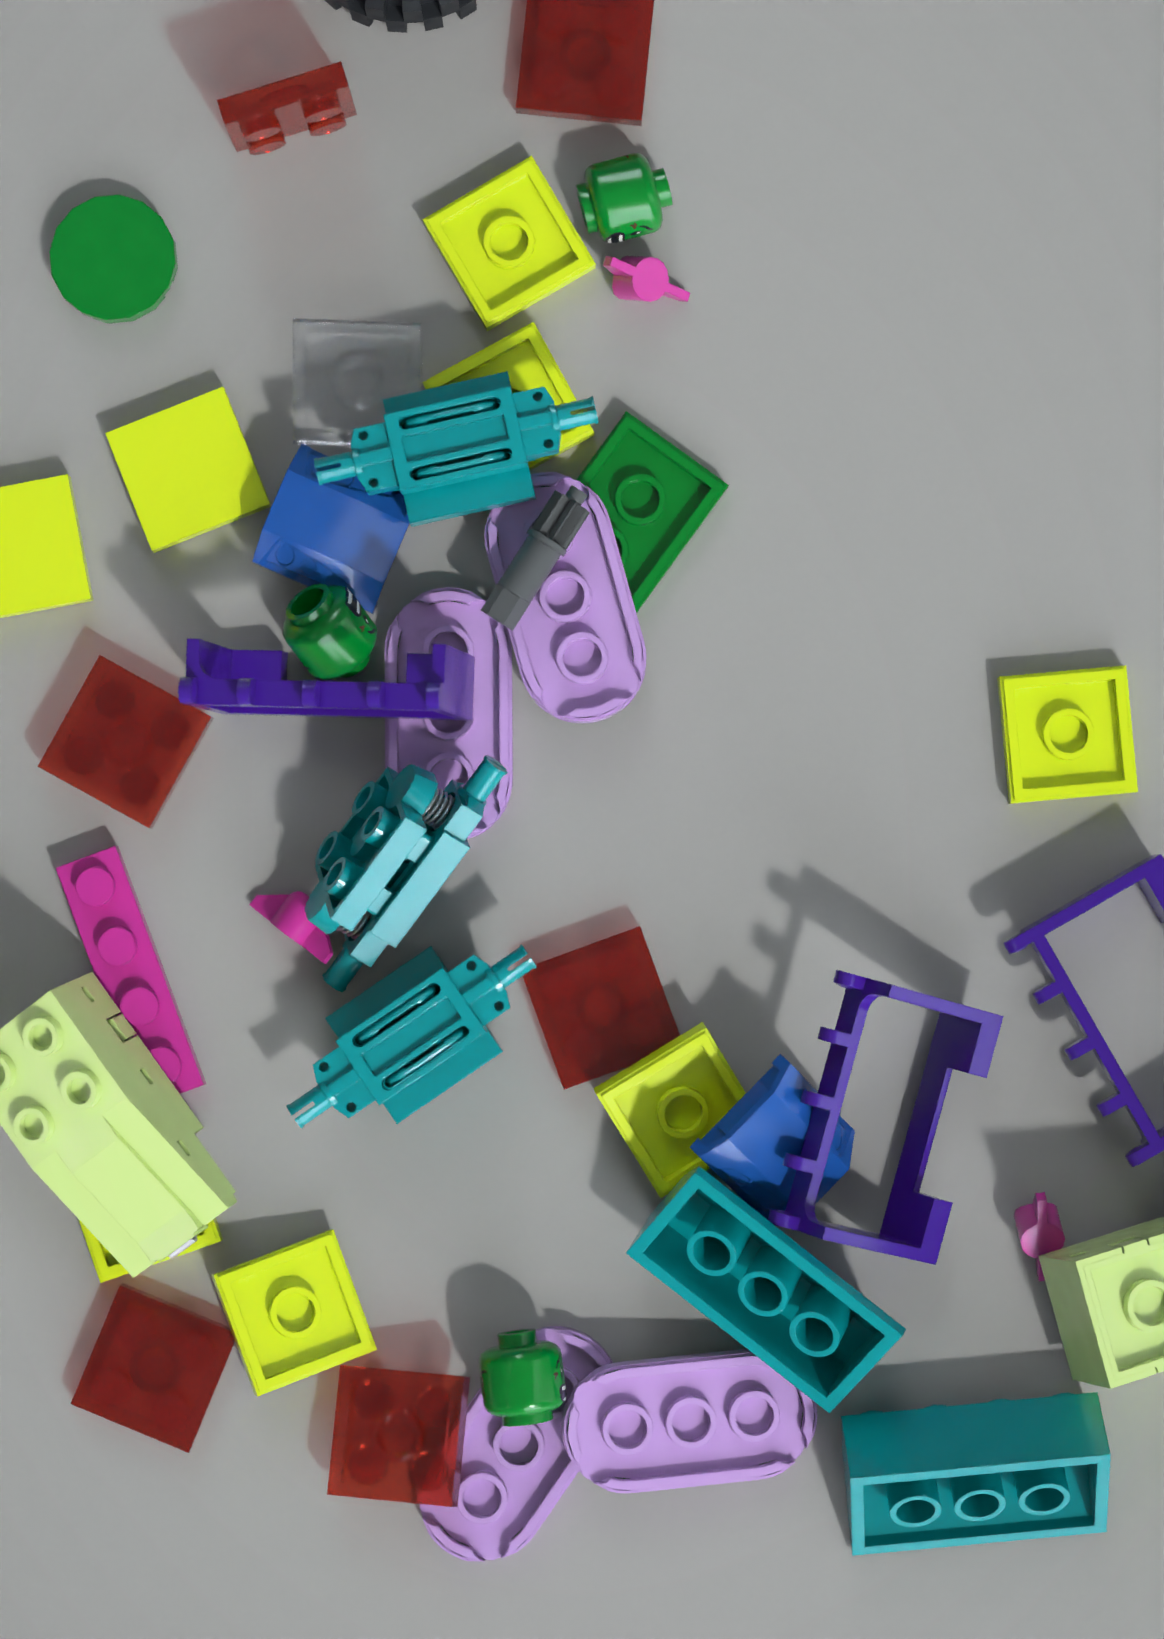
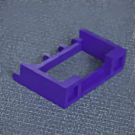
[178,638,475,720]
[1003,854,1164,1167]
[768,970,1004,1265]

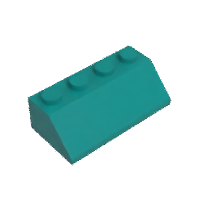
[626,1166,906,1414]
[841,1392,1111,1556]

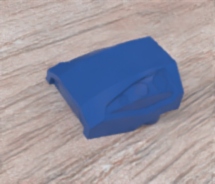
[252,443,410,614]
[690,1054,855,1220]

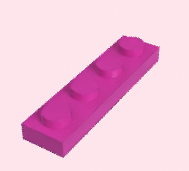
[56,846,206,1094]

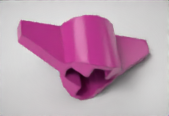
[603,256,690,302]
[249,891,333,964]
[1014,1192,1065,1282]

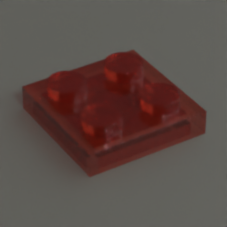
[516,0,654,126]
[217,61,357,155]
[37,655,214,829]
[523,926,680,1090]
[71,1283,236,1453]
[327,1365,470,1507]

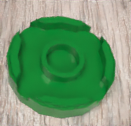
[49,194,178,324]

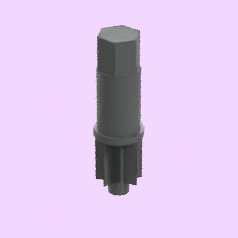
[481,485,590,631]

